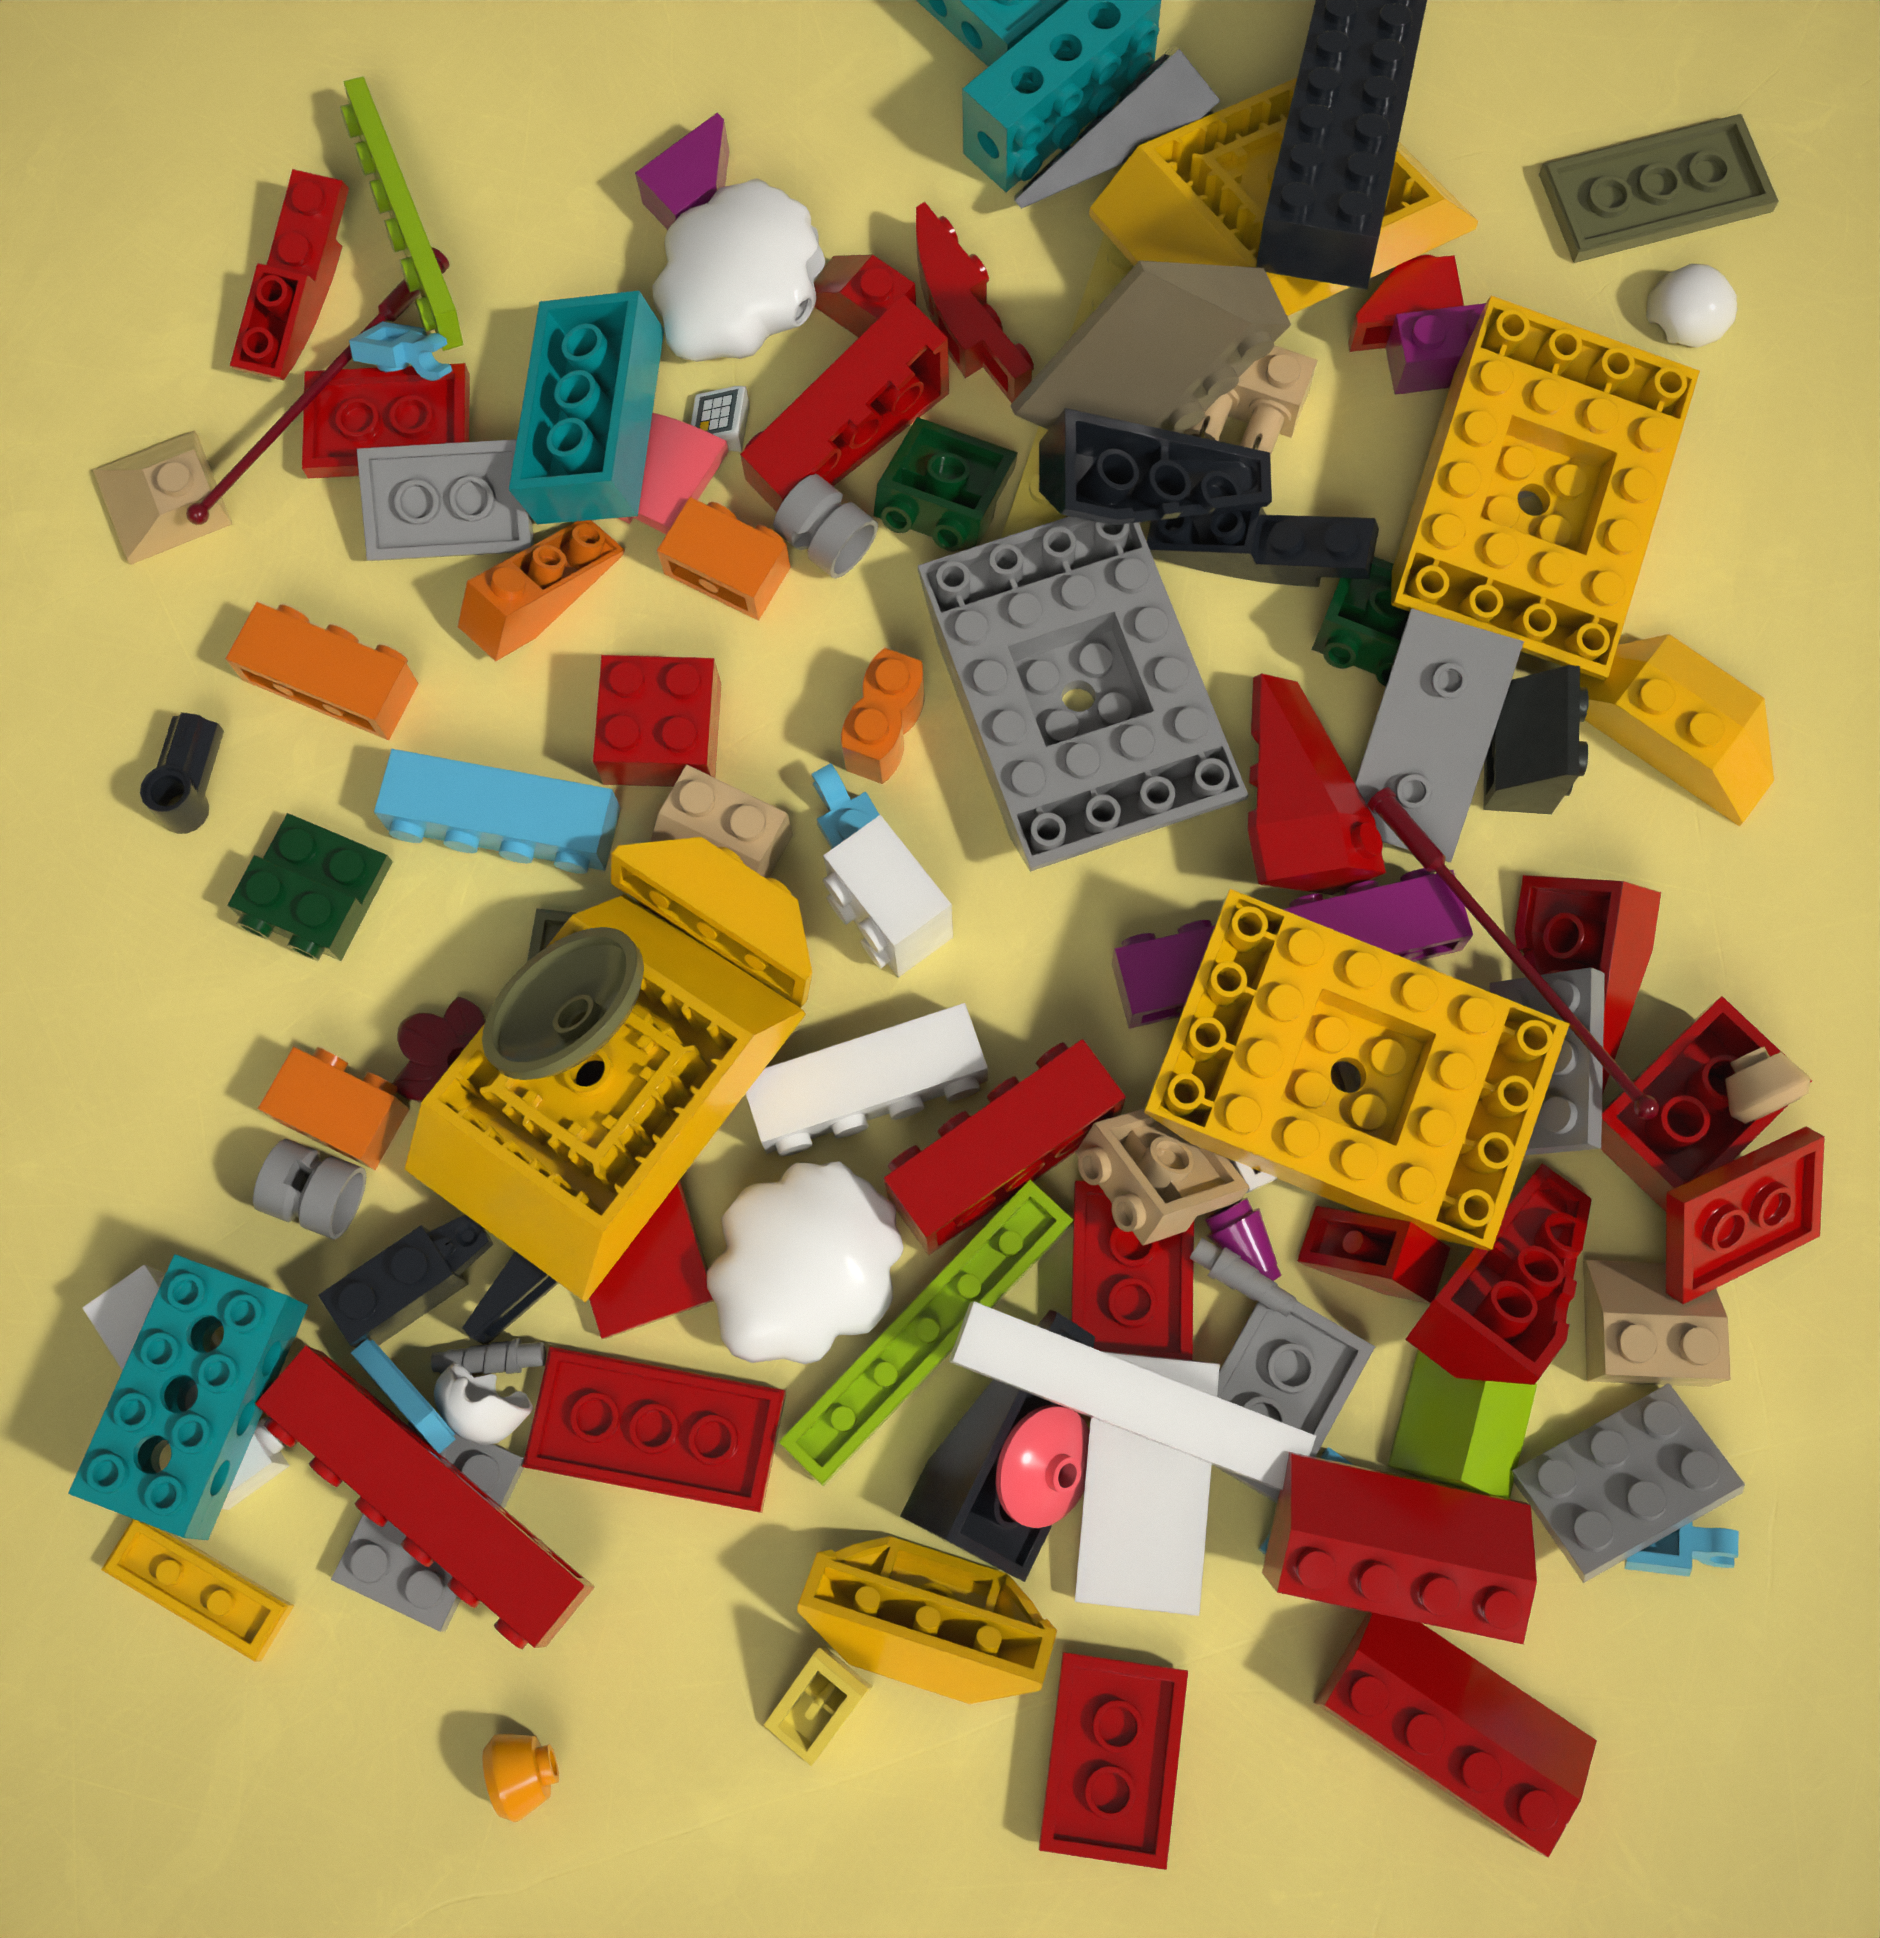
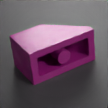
[635,112,729,230]

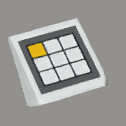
[691,386,749,452]

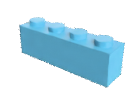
[374,749,621,874]

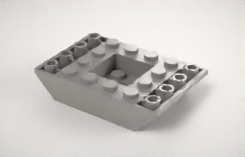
[918,516,1249,872]

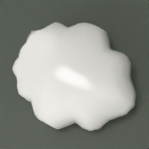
[652,178,825,362]
[707,1161,904,1364]

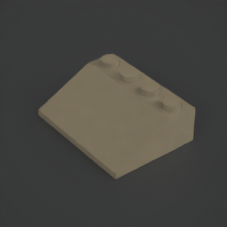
[1010,261,1291,433]

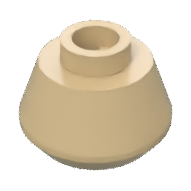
[1725,1047,1811,1124]

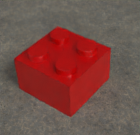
[593,655,721,787]

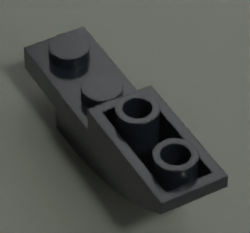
[1146,507,1379,587]

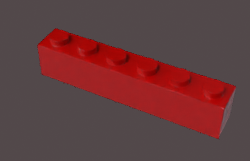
[255,1345,595,1650]

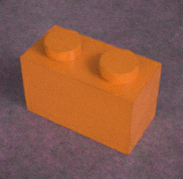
[657,497,791,621]
[258,1046,409,1170]

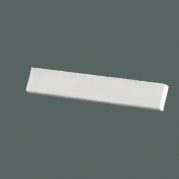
[949,1302,1316,1491]

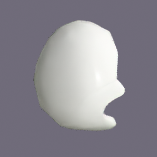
[1646,264,1738,348]
[434,1362,533,1445]

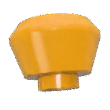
[482,1733,559,1822]

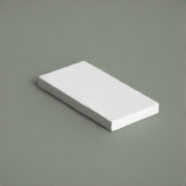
[1075,1351,1220,1616]

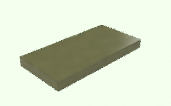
[1539,114,1779,263]

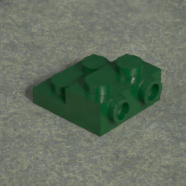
[873,417,1018,551]
[1311,556,1410,687]
[227,813,393,961]

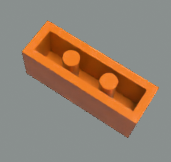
[225,602,419,740]

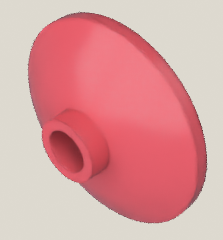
[996,1405,1090,1528]

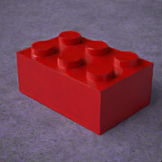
[1601,996,1812,1212]

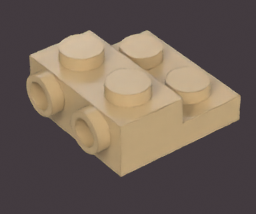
[1076,1108,1250,1246]

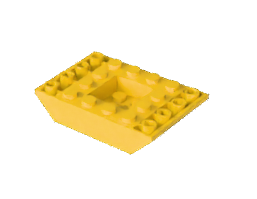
[1089,77,1478,316]
[1391,295,1700,681]
[1144,889,1569,1251]
[404,894,806,1303]

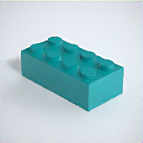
[509,290,664,525]

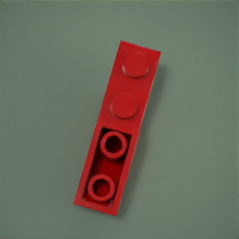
[230,169,349,381]
[916,202,1034,403]

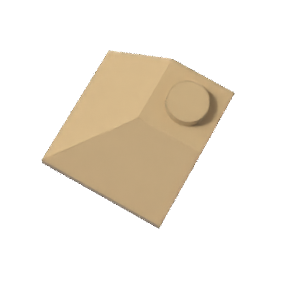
[93,430,232,565]

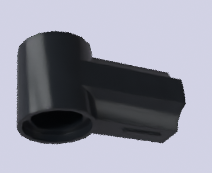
[140,712,224,834]

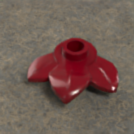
[392,997,486,1102]

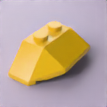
[1580,634,1774,826]
[611,837,813,1008]
[797,1536,1057,1704]

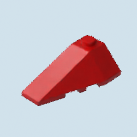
[1247,673,1386,895]
[1514,875,1661,1095]
[1405,1163,1592,1385]

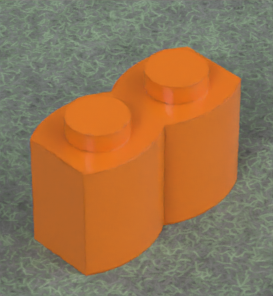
[841,648,925,784]

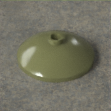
[482,927,644,1080]

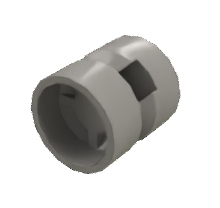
[773,474,878,579]
[253,1139,367,1240]

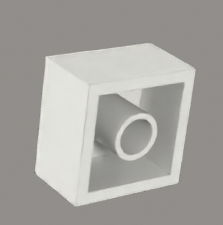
[823,815,953,978]

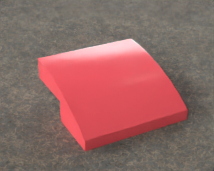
[619,413,729,535]

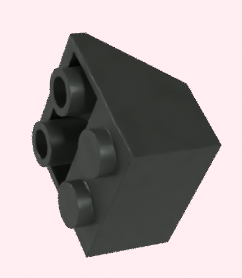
[1484,665,1589,815]

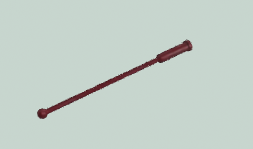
[186,247,450,525]
[1367,787,1659,1120]

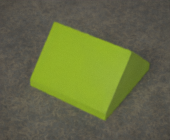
[1388,1349,1537,1499]

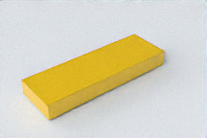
[101,1519,294,1662]

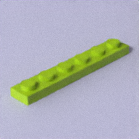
[340,76,464,351]
[779,1180,1073,1486]

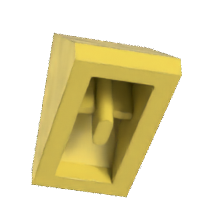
[763,1646,873,1766]

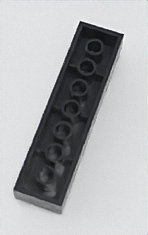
[1256,0,1427,290]

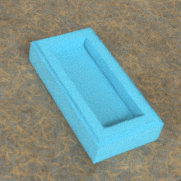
[351,1338,456,1454]

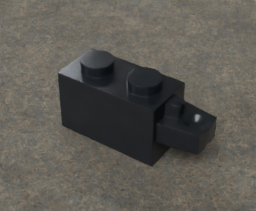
[318,1215,494,1348]

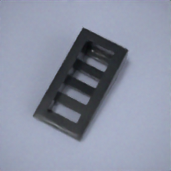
[462,1251,558,1345]

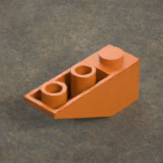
[457,520,625,662]

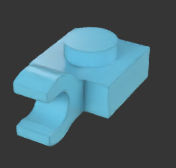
[349,321,452,381]
[811,763,880,849]
[1625,1521,1739,1577]

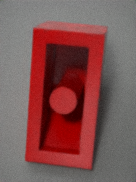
[813,254,916,338]
[1348,254,1464,352]
[1297,1206,1450,1304]

